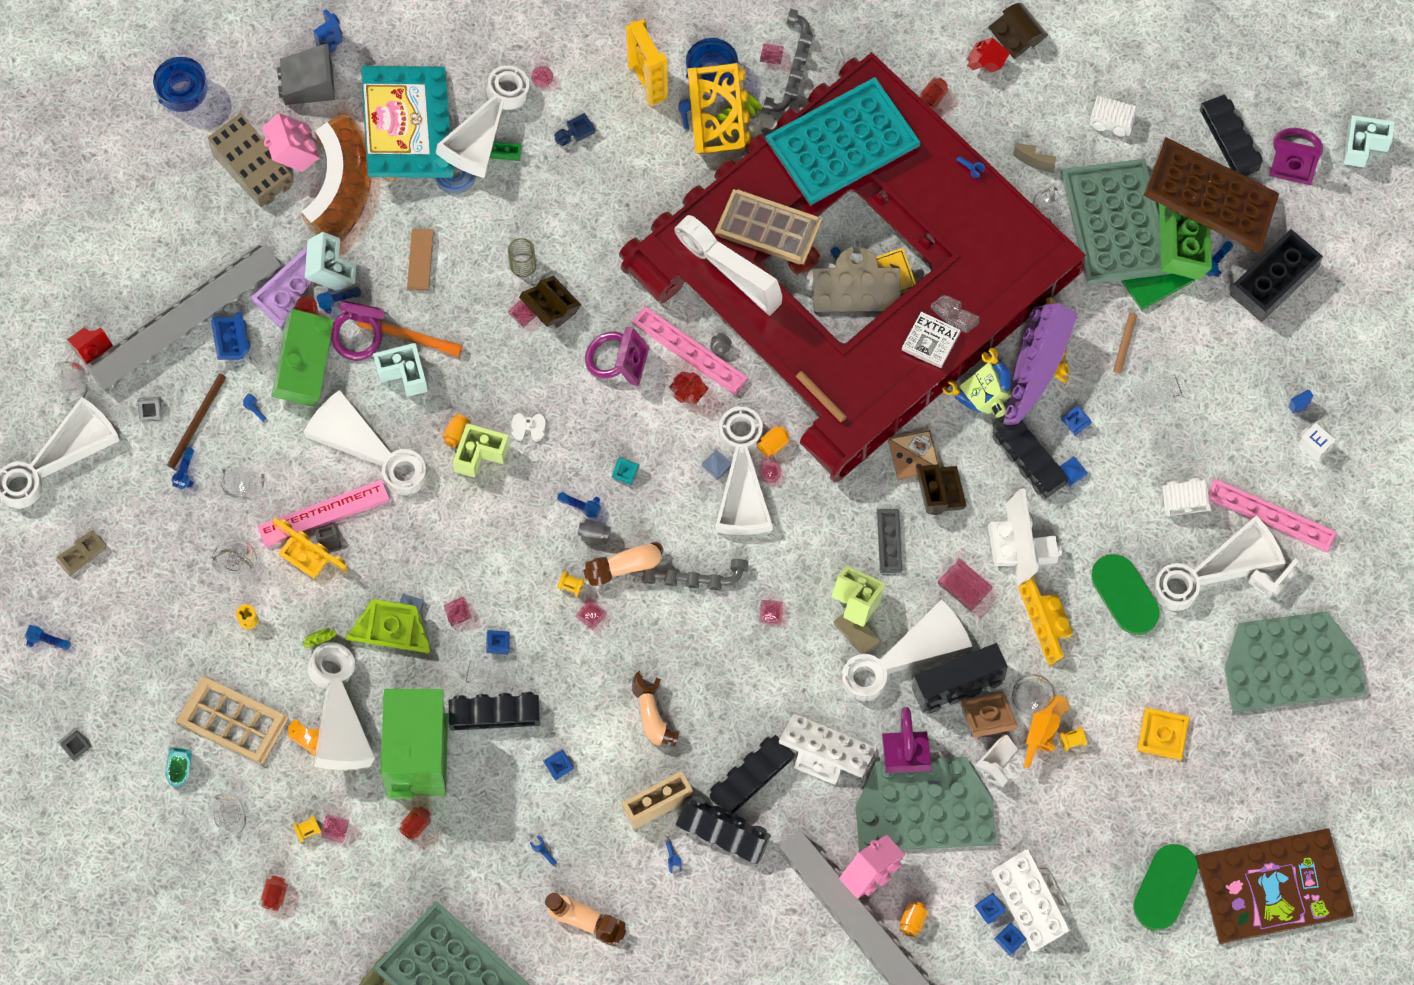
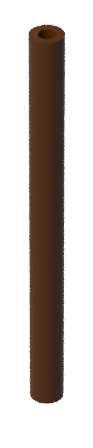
[167,373,226,469]

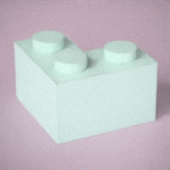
[1343,115,1394,167]
[305,232,356,291]
[373,343,428,397]

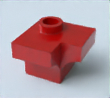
[967,37,1010,72]
[67,327,113,365]

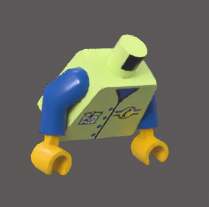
[942,348,1012,418]

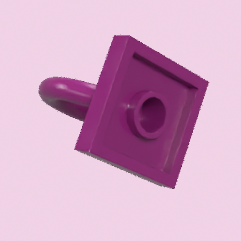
[1269,128,1323,185]
[331,300,384,361]
[585,327,650,386]
[882,707,931,773]

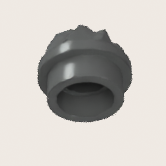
[710,333,732,355]

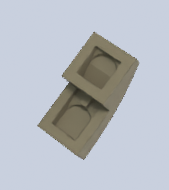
[1013,143,1056,173]
[56,530,106,577]
[833,613,881,654]

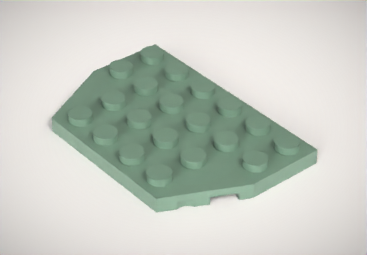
[1224,611,1367,712]
[856,757,996,852]

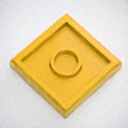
[1137,707,1190,760]

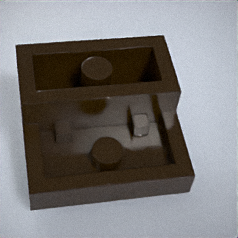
[988,3,1048,59]
[519,275,581,328]
[916,464,967,515]

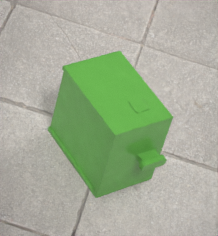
[381,689,448,799]

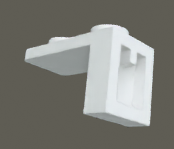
[1248,558,1299,599]
[975,734,1018,787]

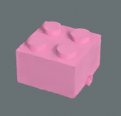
[262,113,320,172]
[839,835,905,899]

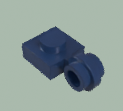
[554,113,596,146]

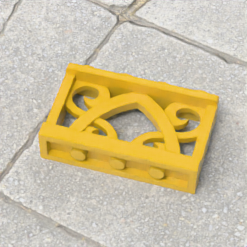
[625,19,668,107]
[688,63,752,155]

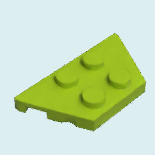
[345,599,431,653]

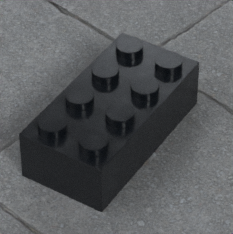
[1230,229,1323,322]
[912,643,1008,713]

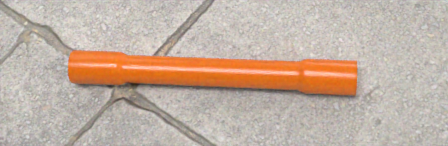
[357,319,463,357]

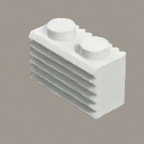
[1089,96,1138,137]
[1162,478,1211,516]

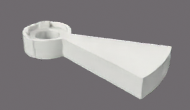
[436,65,529,178]
[674,215,782,316]
[304,390,427,495]
[0,397,120,509]
[715,407,773,535]
[1154,515,1285,611]
[842,599,972,701]
[307,642,375,770]

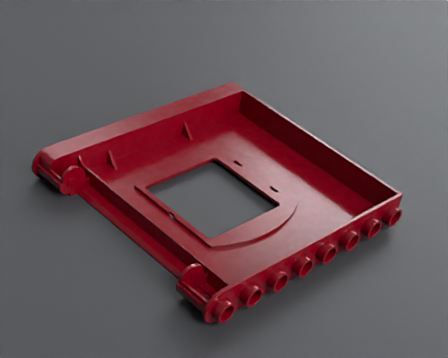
[619,52,1086,483]

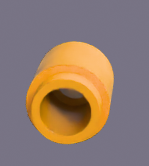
[442,414,471,448]
[757,426,790,457]
[899,901,929,937]

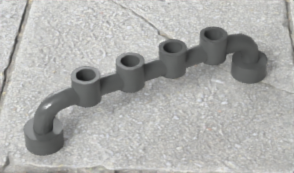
[762,8,813,115]
[621,548,749,591]

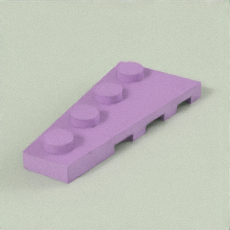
[251,246,312,329]

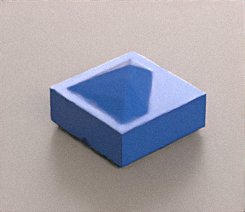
[1288,390,1314,413]
[1061,405,1092,436]
[1060,456,1088,487]
[486,630,510,655]
[543,749,574,780]
[974,893,1006,924]
[994,922,1027,956]

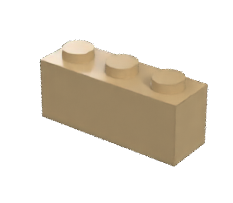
[621,771,693,830]

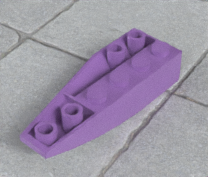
[1004,303,1078,425]

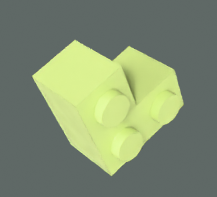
[453,423,510,478]
[832,565,886,627]

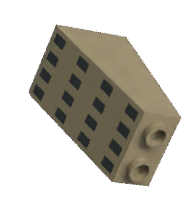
[207,113,293,207]

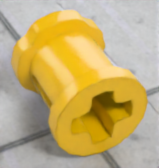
[557,570,586,597]
[236,604,258,630]
[1059,726,1087,752]
[292,815,321,843]

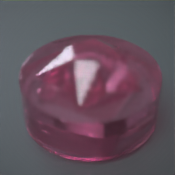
[531,66,553,87]
[759,461,781,484]

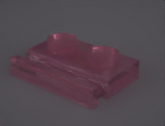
[938,559,993,612]

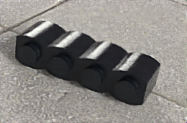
[1200,94,1263,176]
[992,420,1068,498]
[448,692,540,731]
[710,735,795,816]
[675,796,771,864]

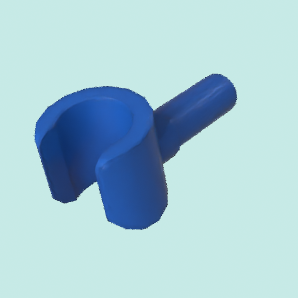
[678,99,691,130]
[957,156,985,178]
[243,393,267,422]
[530,836,557,866]
[666,841,682,873]

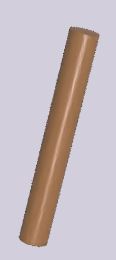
[1113,313,1137,374]
[796,371,847,423]

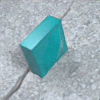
[611,456,640,485]

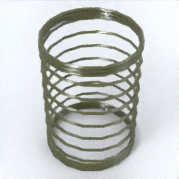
[508,238,536,277]

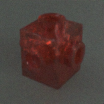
[669,371,709,405]

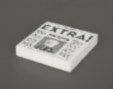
[902,312,961,368]

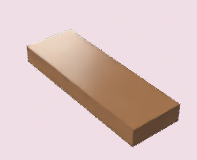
[407,229,434,290]

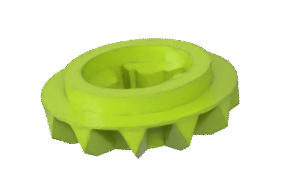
[301,627,336,648]

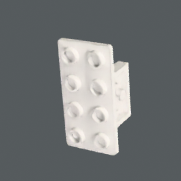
[988,488,1039,586]
[779,714,876,785]
[992,849,1070,952]

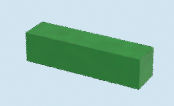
[490,142,522,161]

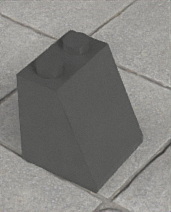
[277,44,335,105]

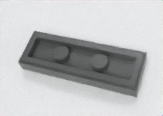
[877,509,902,573]

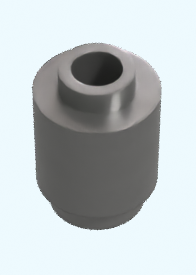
[578,519,611,545]

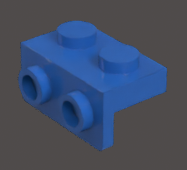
[313,9,342,53]
[211,312,250,360]

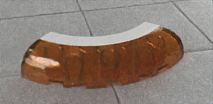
[302,114,372,243]

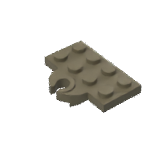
[813,247,900,312]

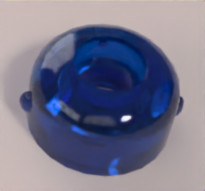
[686,38,738,93]
[153,57,208,112]

